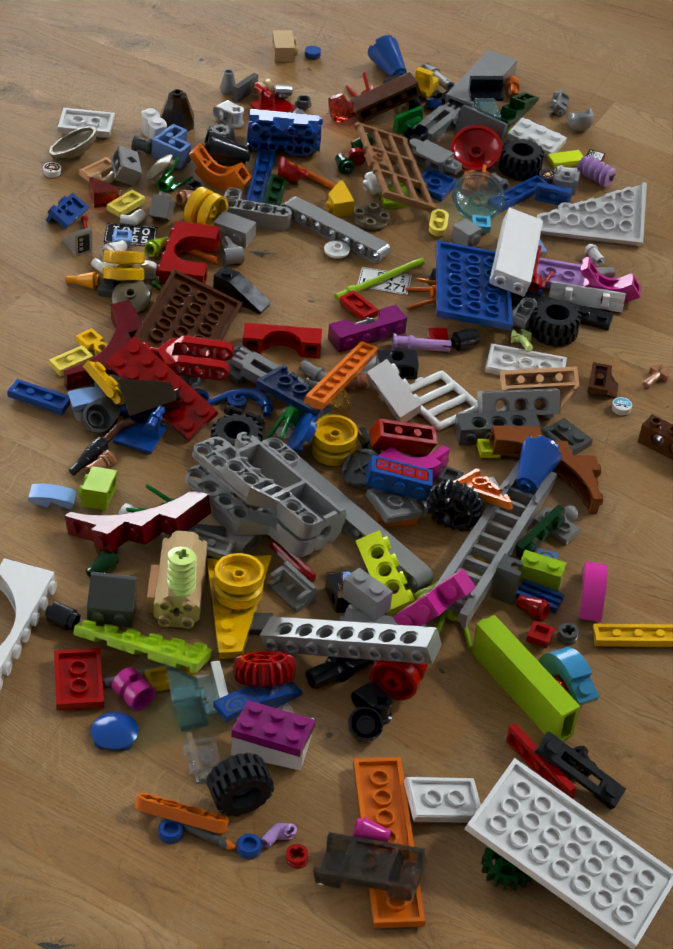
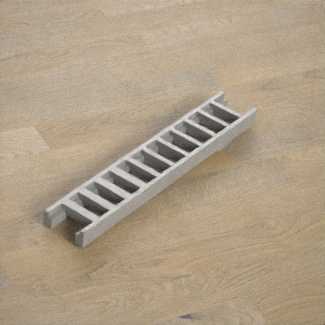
[434,460,557,628]

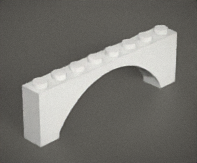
[0,558,57,691]

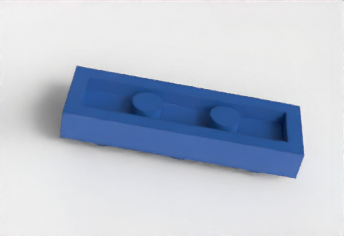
[7,379,71,415]

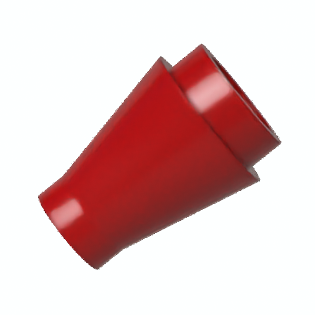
[516,595,551,620]

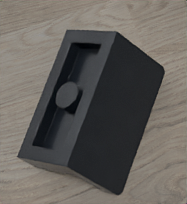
[468,76,504,101]

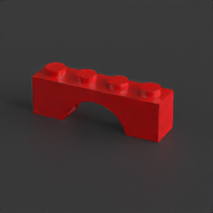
[243,323,322,359]

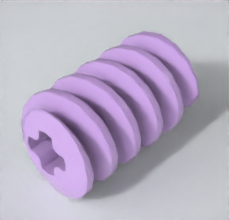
[577,155,616,187]

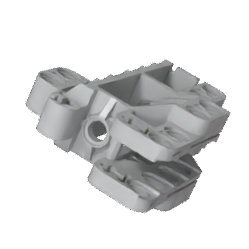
[185,432,347,557]

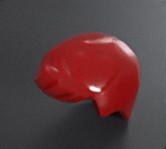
[278,156,308,182]

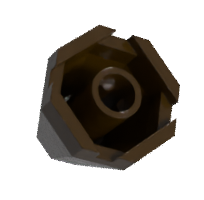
[160,89,194,132]

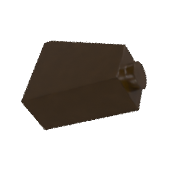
[119,379,182,423]

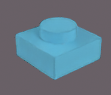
[472,215,491,233]

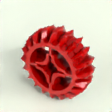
[233,650,296,687]

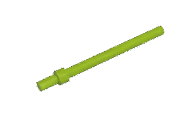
[334,257,425,301]

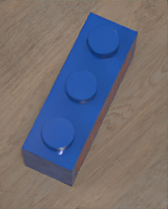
[365,455,433,501]

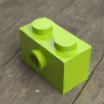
[78,466,117,511]
[518,550,567,592]

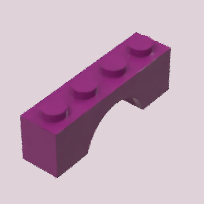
[328,305,407,352]

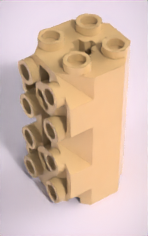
[154,531,207,629]

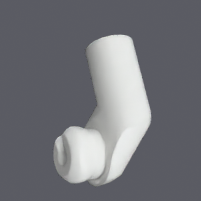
[120,209,146,225]
[91,258,115,274]

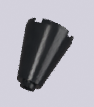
[204,131,251,165]

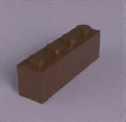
[350,72,421,123]

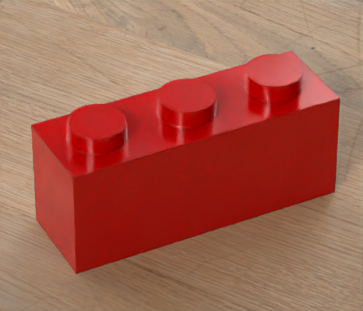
[369,418,437,456]

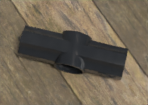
[305,656,374,689]

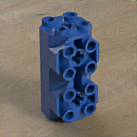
[247,109,323,157]

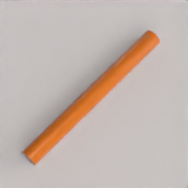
[288,160,336,190]

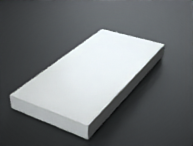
[485,343,567,376]

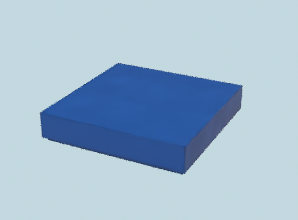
[414,168,459,202]

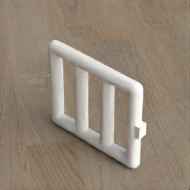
[409,371,478,431]

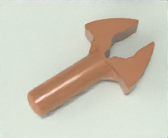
[643,364,670,389]

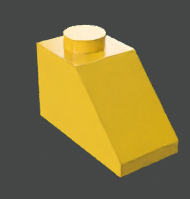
[326,180,355,218]

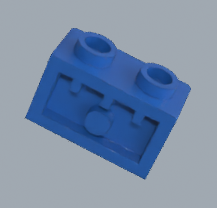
[46,193,89,229]

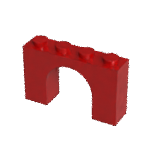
[156,221,220,285]

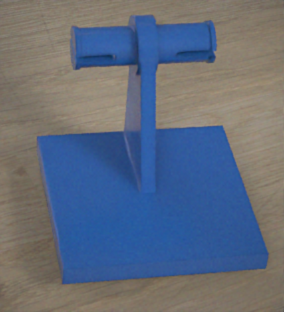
[113,406,167,454]

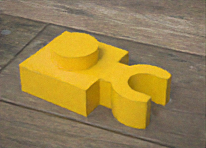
[76,328,108,355]

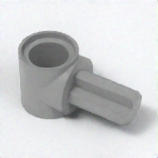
[221,236,245,265]

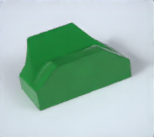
[393,106,423,134]

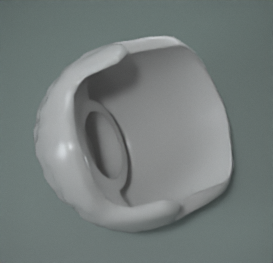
[567,108,594,131]

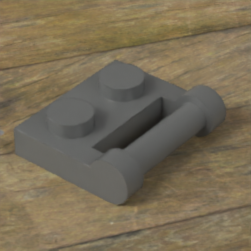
[541,418,593,455]

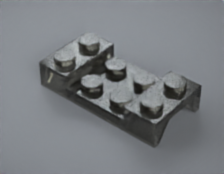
[313,832,427,902]

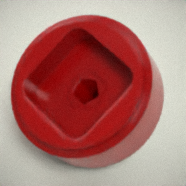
[348,148,366,166]

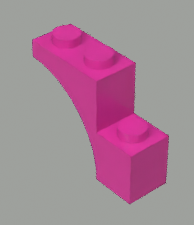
[393,568,476,626]

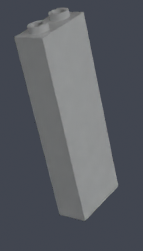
[445,50,518,111]

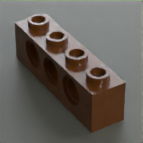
[638,414,673,460]

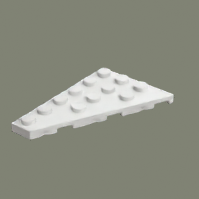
[537,182,647,246]

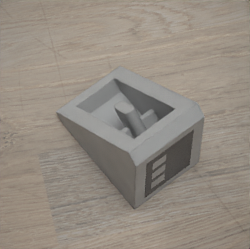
[63,227,92,257]

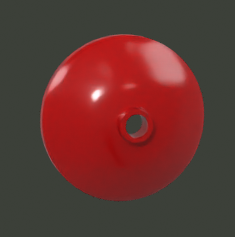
[450,125,502,172]

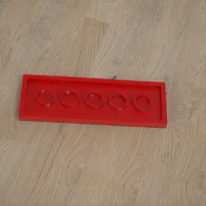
[106,336,218,442]

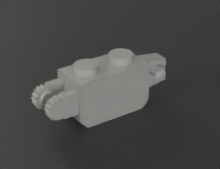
[409,138,462,175]

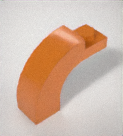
[189,143,252,190]

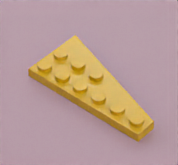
[206,555,272,659]

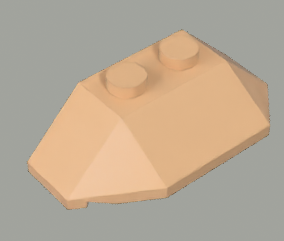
[500,367,580,409]

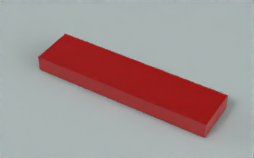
[506,723,576,799]

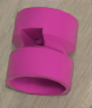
[112,667,156,711]

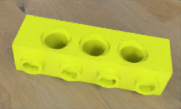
[356,530,415,617]

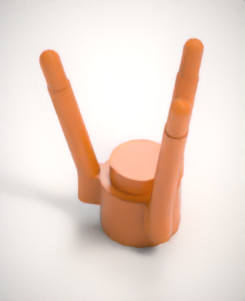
[405,277,436,309]

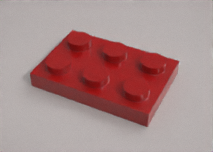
[54,648,104,710]

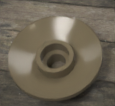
[112,280,151,314]

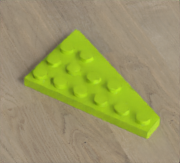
[73,620,213,673]

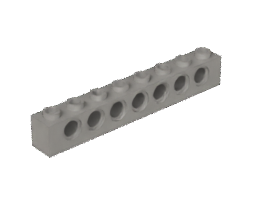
[260,616,442,664]

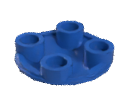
[91,712,138,751]

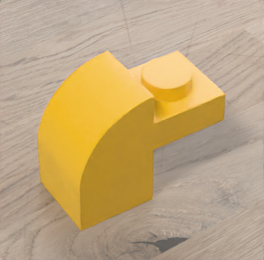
[415,66,439,98]

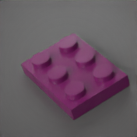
[231,700,316,757]

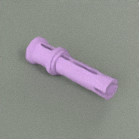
[392,333,451,352]

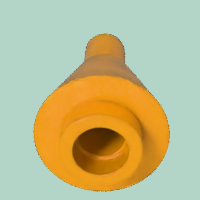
[65,271,101,290]

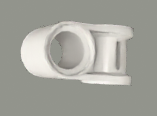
[213,100,244,128]

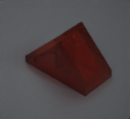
[89,177,121,208]

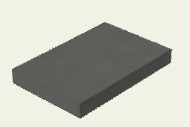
[454,105,508,143]

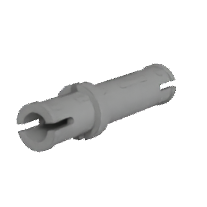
[422,62,454,92]

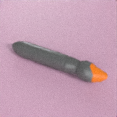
[182,823,236,850]

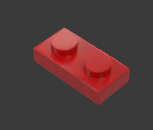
[339,291,379,321]

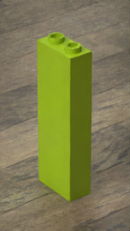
[471,615,580,741]

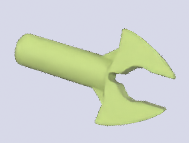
[511,329,533,351]

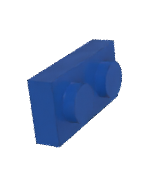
[535,182,573,205]

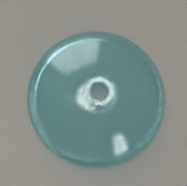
[452,171,505,220]

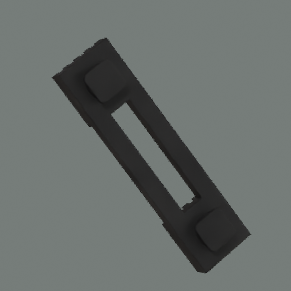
[534,731,626,810]

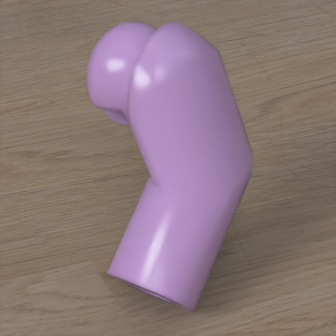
[261,823,297,848]

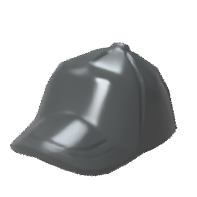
[82,396,121,433]

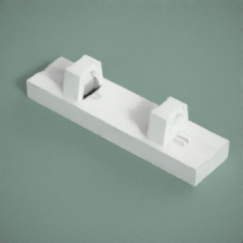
[549,281,626,312]

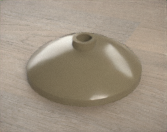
[49,126,98,159]

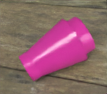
[352,817,391,844]

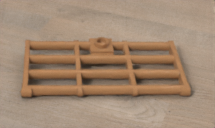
[354,122,437,212]

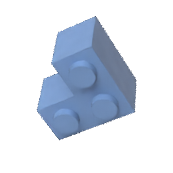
[152,124,191,170]

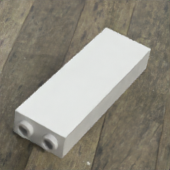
[489,207,543,297]

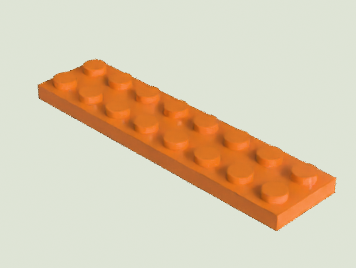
[353,757,425,929]

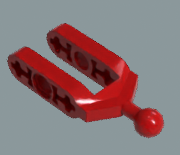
[142,336,234,381]

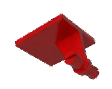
[250,83,296,113]

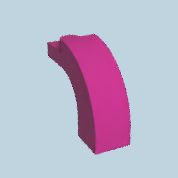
[580,257,641,302]
[378,445,450,481]
[578,561,607,622]

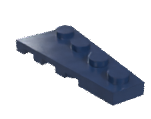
[256,364,331,419]

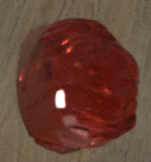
[328,93,356,122]

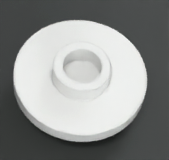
[324,241,350,259]

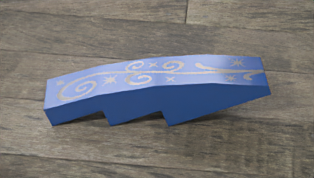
[213,680,303,723]

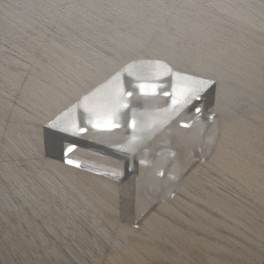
[183,732,221,785]

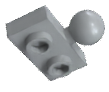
[533,505,580,545]

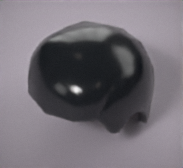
[402,124,428,148]
[348,707,383,743]

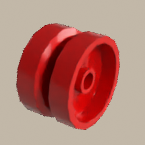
[369,660,428,700]

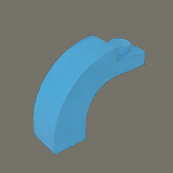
[538,647,600,706]

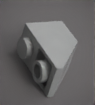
[149,192,177,221]

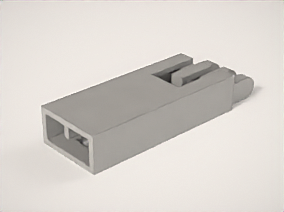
[414,102,462,142]
[231,347,305,384]

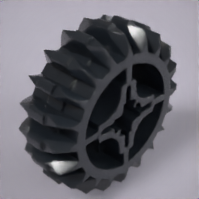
[426,479,484,531]

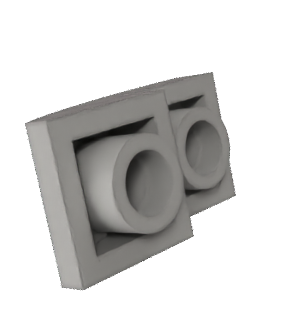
[274,84,293,98]

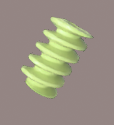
[167,547,197,597]

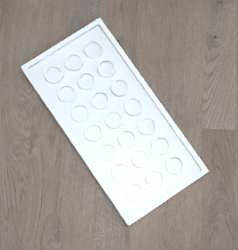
[464,758,673,949]

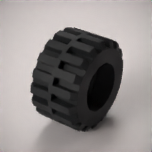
[499,139,544,181]
[531,299,581,347]
[211,414,263,446]
[206,753,274,816]

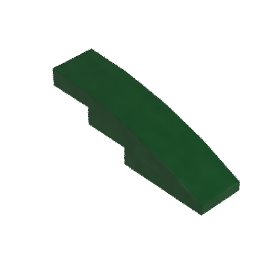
[493,92,539,126]

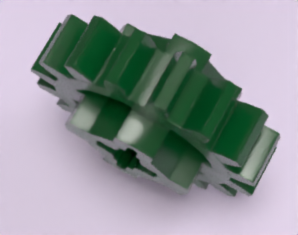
[481,847,532,891]

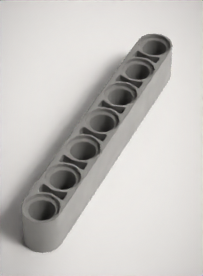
[281,196,391,264]

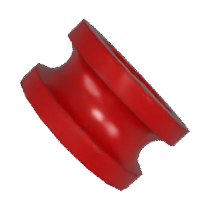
[286,844,308,869]

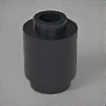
[450,328,481,351]
[45,601,81,631]

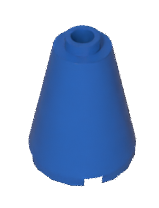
[367,35,407,77]
[516,435,562,492]

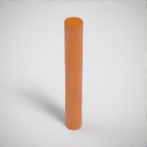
[186,250,220,265]

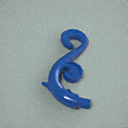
[194,387,273,418]

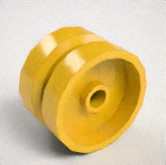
[184,187,228,226]
[102,250,145,281]
[311,415,358,467]
[214,553,264,610]

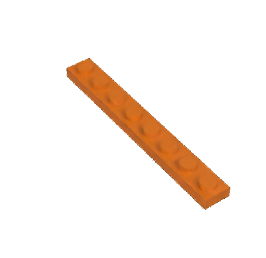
[304,341,379,410]

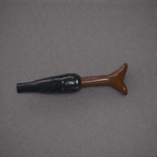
[69,415,136,476]

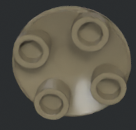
[146,154,175,182]
[354,202,390,229]

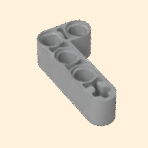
[224,187,291,231]

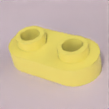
[429,209,449,237]

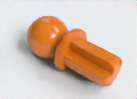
[506,75,519,97]

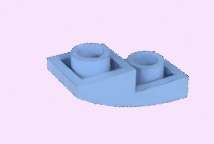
[68,387,107,412]
[28,484,77,510]

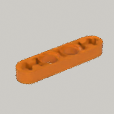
[134,793,229,833]

